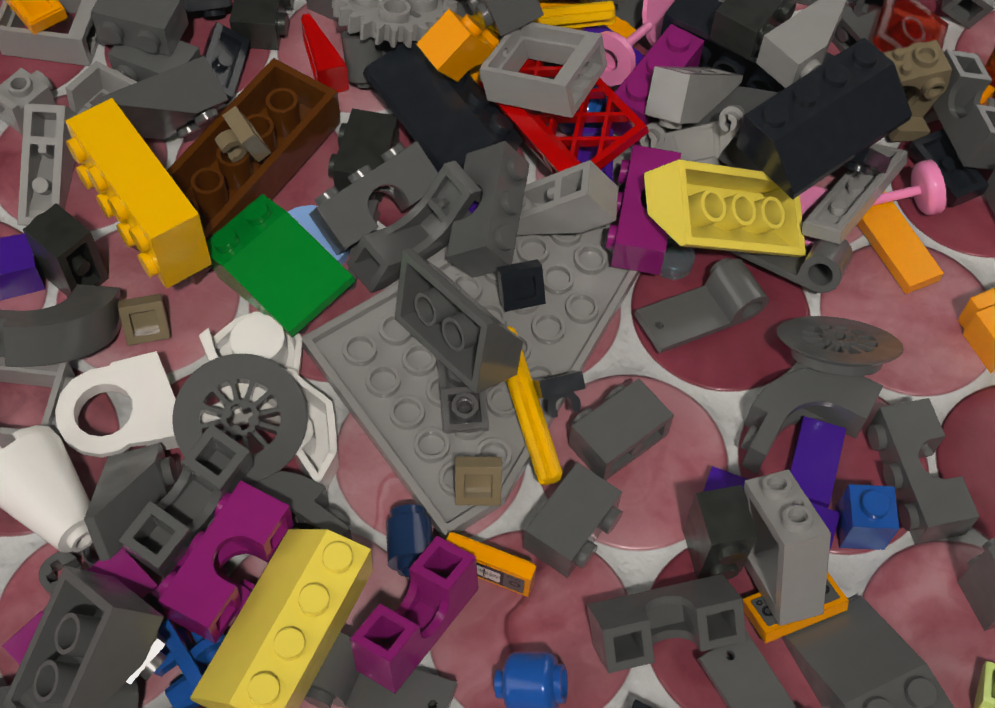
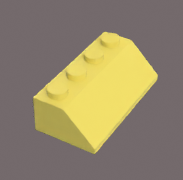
[644,159,806,257]
[190,529,373,708]

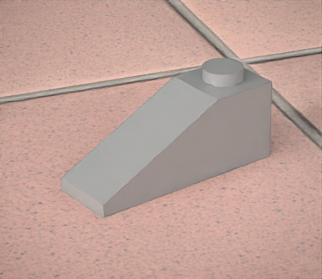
[756,0,848,88]
[644,66,743,130]
[17,103,78,226]
[517,160,618,235]

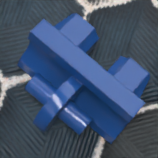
[154,619,226,708]

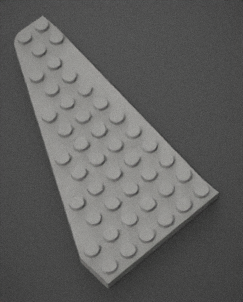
[302,128,671,540]

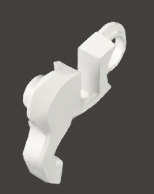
[55,311,339,490]

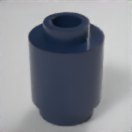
[386,504,433,577]

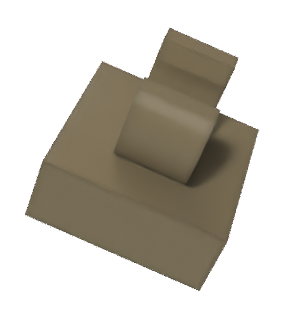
[214,106,271,163]
[118,293,170,346]
[455,456,502,506]

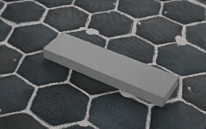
[802,144,908,244]

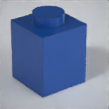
[836,484,899,550]

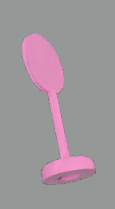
[599,0,675,86]
[800,159,947,247]

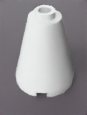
[0,425,93,553]

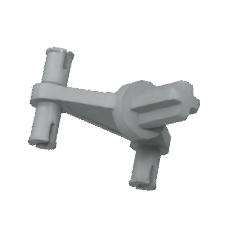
[640,105,745,165]

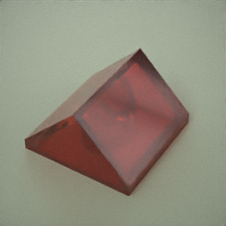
[872,0,949,53]

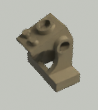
[884,40,952,141]

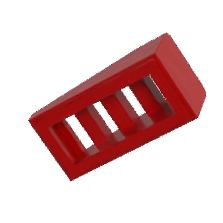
[301,13,349,93]

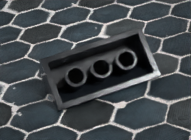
[736,37,912,200]
[363,41,523,171]

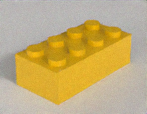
[65,98,212,289]

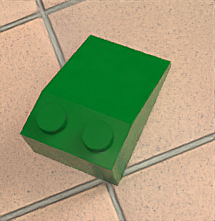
[206,194,355,338]

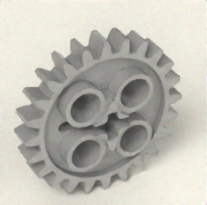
[332,0,458,48]

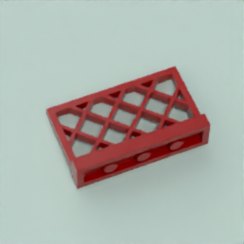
[479,58,649,174]

